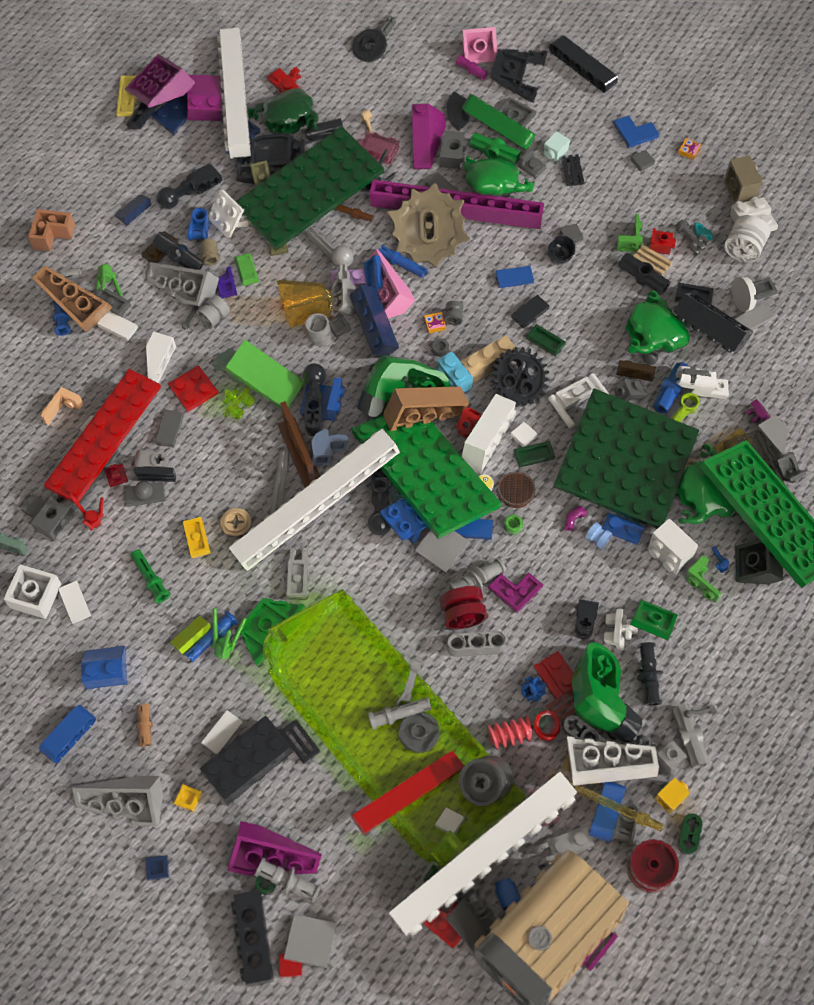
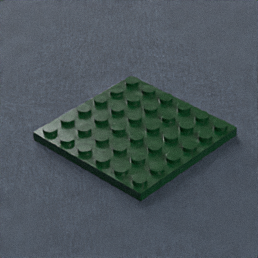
[553,388,699,529]

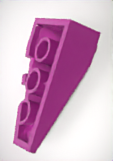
[412,103,446,170]
[227,821,322,876]

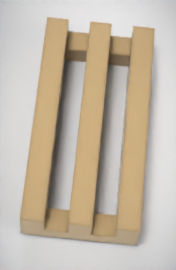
[633,245,672,276]

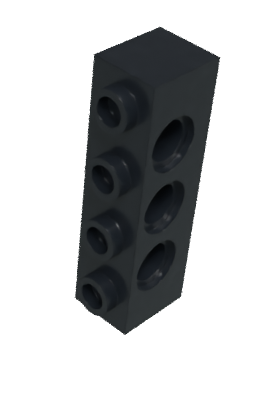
[231,889,274,987]

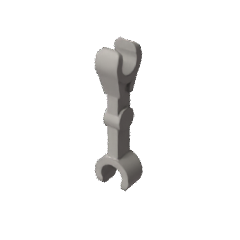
[397,659,422,707]

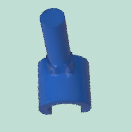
[712,546,729,573]

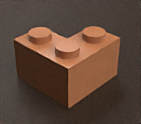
[28,209,76,252]

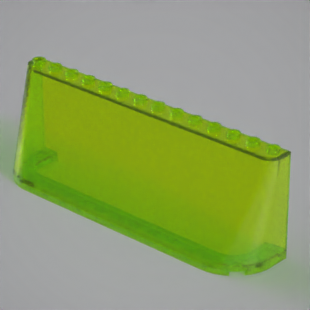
[263,589,528,867]

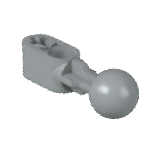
[331,245,356,316]

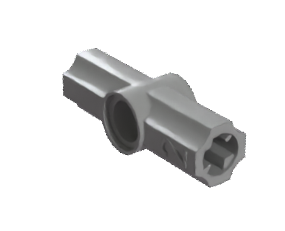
[671,704,710,769]

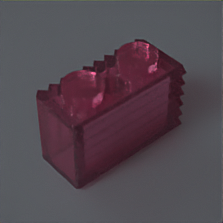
[360,132,399,165]

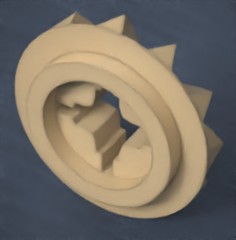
[220,508,252,538]

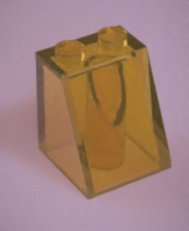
[277,280,333,329]

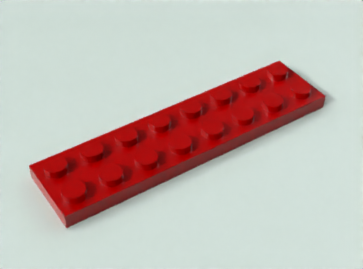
[44,369,161,503]

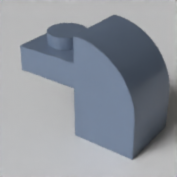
[310,429,349,466]

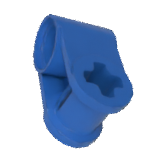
[188,208,210,241]

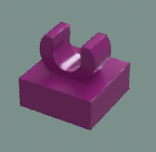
[746,399,771,423]

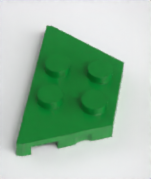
[240,598,306,667]

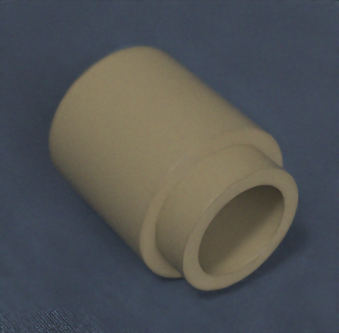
[199,238,219,266]

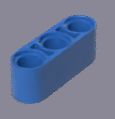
[39,705,96,763]
[589,781,626,842]

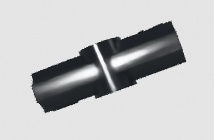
[152,232,205,270]
[618,253,671,294]

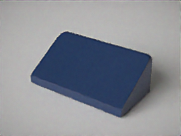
[115,195,152,226]

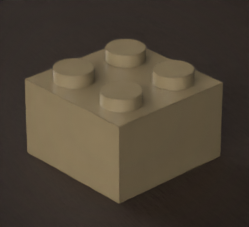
[724,155,763,203]

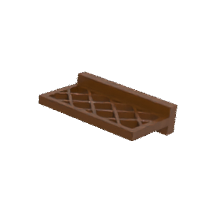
[278,401,321,488]

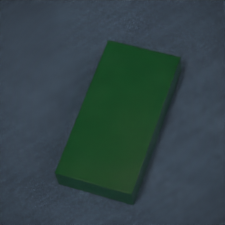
[526,324,566,357]
[514,441,555,468]

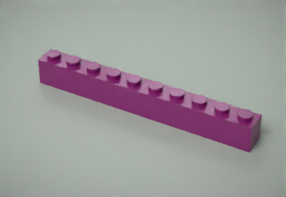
[370,180,544,229]

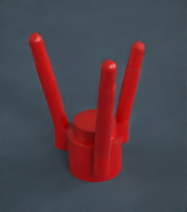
[69,493,104,531]

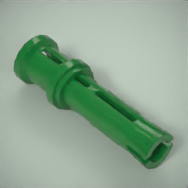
[130,549,171,604]

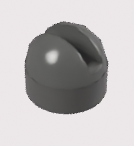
[643,351,658,365]

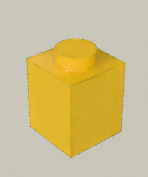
[655,777,690,814]

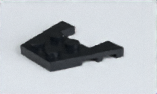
[490,49,548,103]

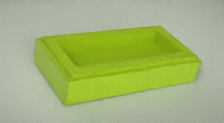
[169,616,212,654]

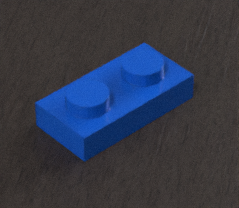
[602,513,645,545]

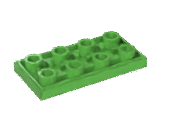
[224,340,305,409]

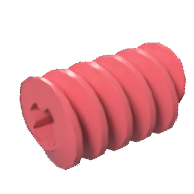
[487,716,532,750]

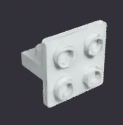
[208,190,249,238]

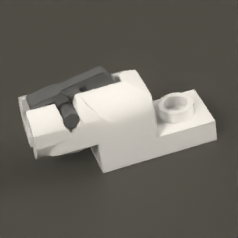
[676,366,729,399]

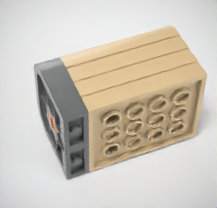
[474,850,630,1005]

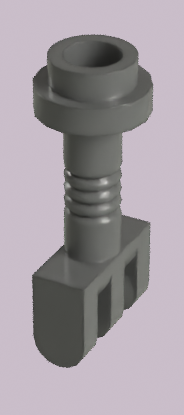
[675,219,711,255]

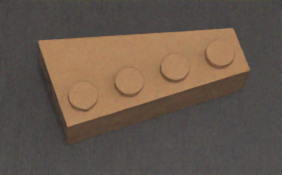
[32,266,113,332]
[383,387,469,431]

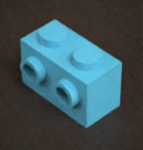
[436,352,473,393]

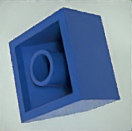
[81,646,127,689]

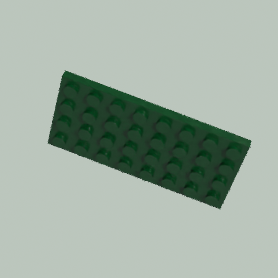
[235,126,385,251]

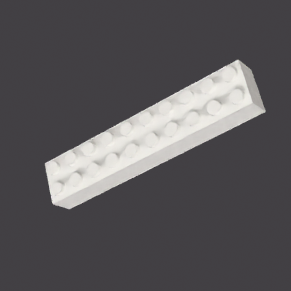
[389,772,577,937]

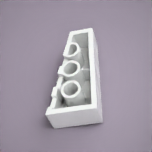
[462,394,517,475]
[567,736,659,786]

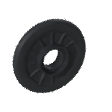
[352,29,387,62]

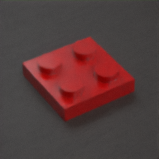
[168,365,219,412]

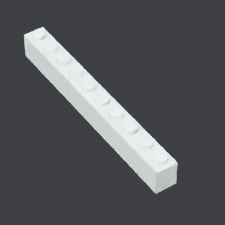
[217,27,251,158]
[229,429,400,571]

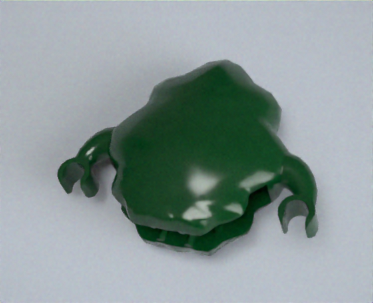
[247,88,319,135]

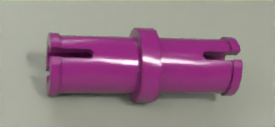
[456,55,488,81]

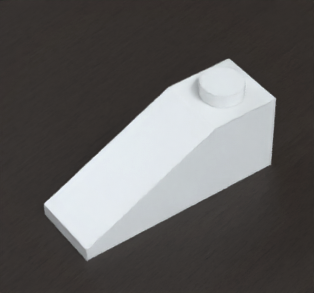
[146,332,176,383]

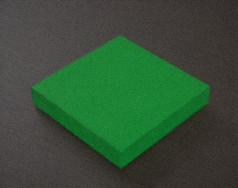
[630,600,678,640]

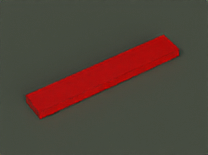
[351,750,464,835]

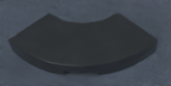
[447,91,470,131]

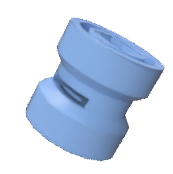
[585,522,612,549]

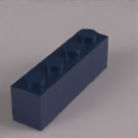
[350,284,399,356]

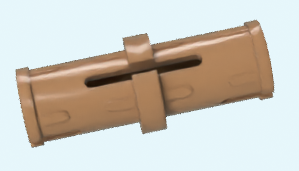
[136,704,153,747]

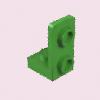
[616,214,643,252]
[685,555,721,603]

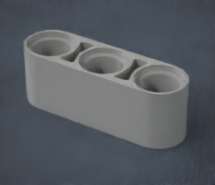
[447,631,506,657]

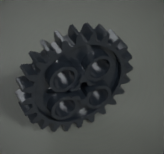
[490,347,550,407]

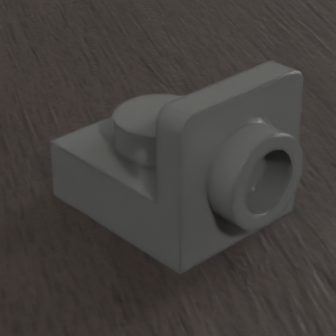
[519,148,546,179]

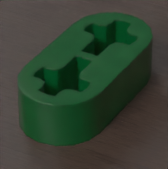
[678,813,703,855]

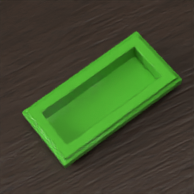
[234,253,259,286]

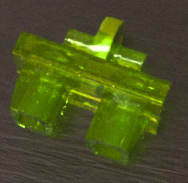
[223,386,256,421]

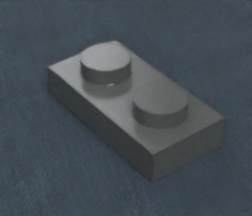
[94,287,131,317]

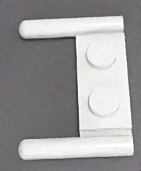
[548,373,609,429]

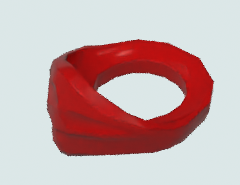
[534,710,561,741]

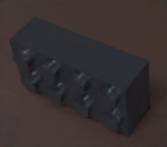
[673,292,754,353]
[199,715,293,805]

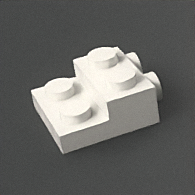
[730,197,778,232]

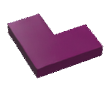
[488,573,543,613]

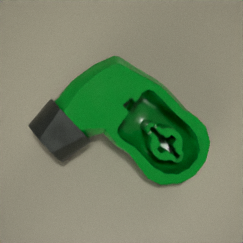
[357,355,450,418]

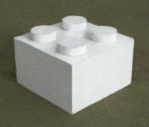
[647,519,698,575]
[3,565,62,619]

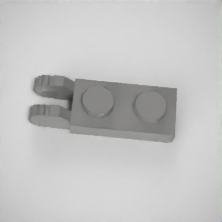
[287,548,308,599]
[532,825,595,867]

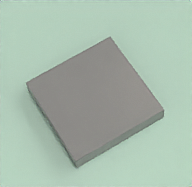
[415,530,470,574]
[284,914,337,969]

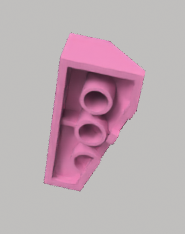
[369,249,415,318]

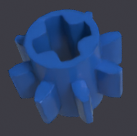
[521,676,546,702]

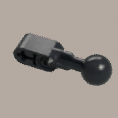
[157,164,222,209]
[303,363,326,436]
[368,468,391,536]

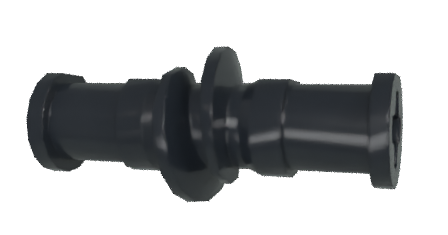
[637,642,663,706]

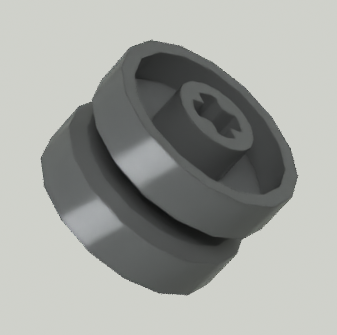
[459,755,513,806]

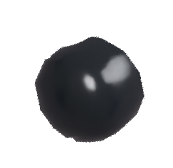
[547,235,576,264]

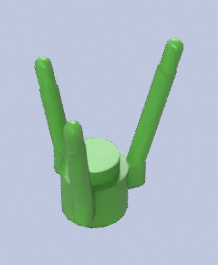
[95,264,123,297]
[212,608,247,659]

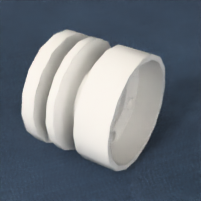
[724,215,770,263]

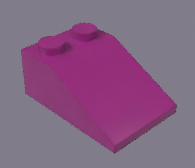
[187,74,222,121]

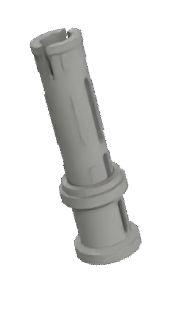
[368,697,432,730]

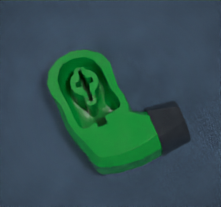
[572,642,642,743]

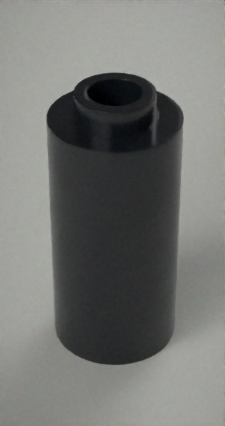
[305,118,344,142]

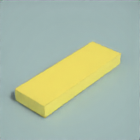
[116,76,136,117]

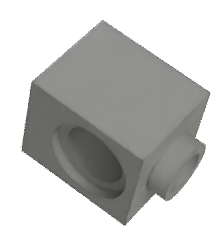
[657,740,687,776]

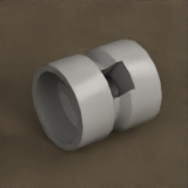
[196,295,230,329]
[305,313,332,346]

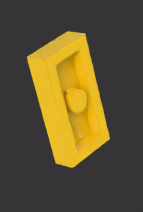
[183,517,211,558]

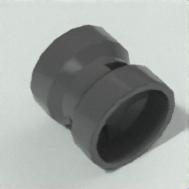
[445,301,463,325]

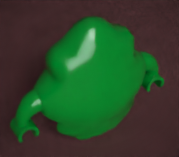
[463,156,535,196]
[625,290,690,354]
[677,444,736,524]

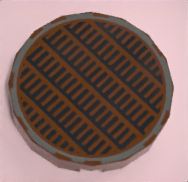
[497,471,536,508]

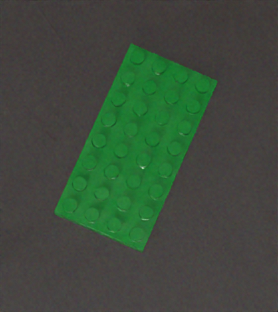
[352,415,502,539]
[699,440,814,589]

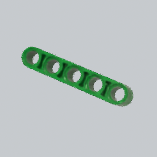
[462,93,536,150]

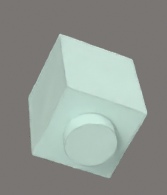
[543,131,570,162]

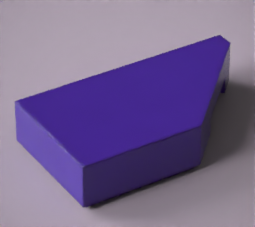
[217,266,237,298]

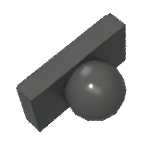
[125,481,166,507]

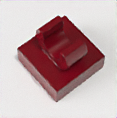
[105,463,129,488]

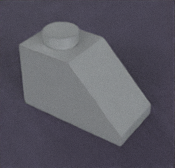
[754,415,788,459]

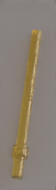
[550,773,664,832]

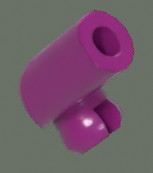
[564,506,587,531]

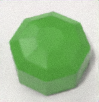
[504,514,524,535]

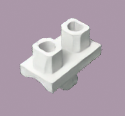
[604,609,638,650]

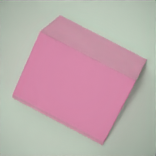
[462,27,497,63]

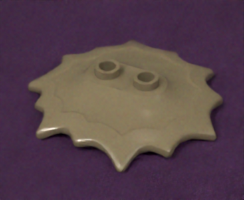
[387,183,470,268]

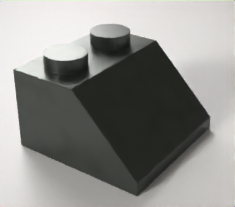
[735,539,784,584]

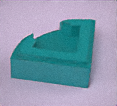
[694,222,713,240]

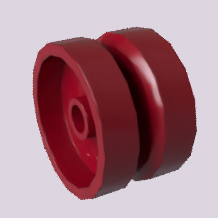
[439,586,488,630]
[627,839,679,893]

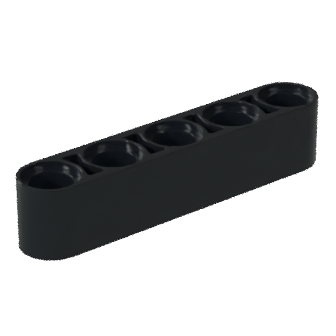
[549,35,618,93]

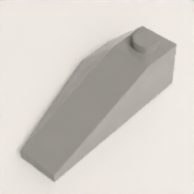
[146,262,219,307]
[72,776,163,826]

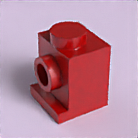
[649,228,676,255]
[455,406,482,438]

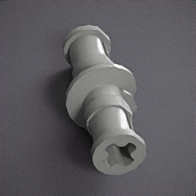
[447,558,506,591]
[254,858,322,903]

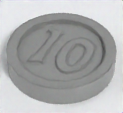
[529,926,552,951]

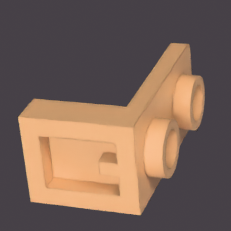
[41,387,84,425]

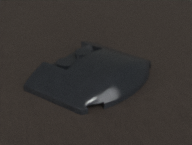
[236,134,305,184]

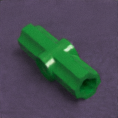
[469,133,521,165]

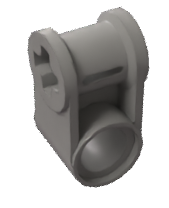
[133,450,172,472]

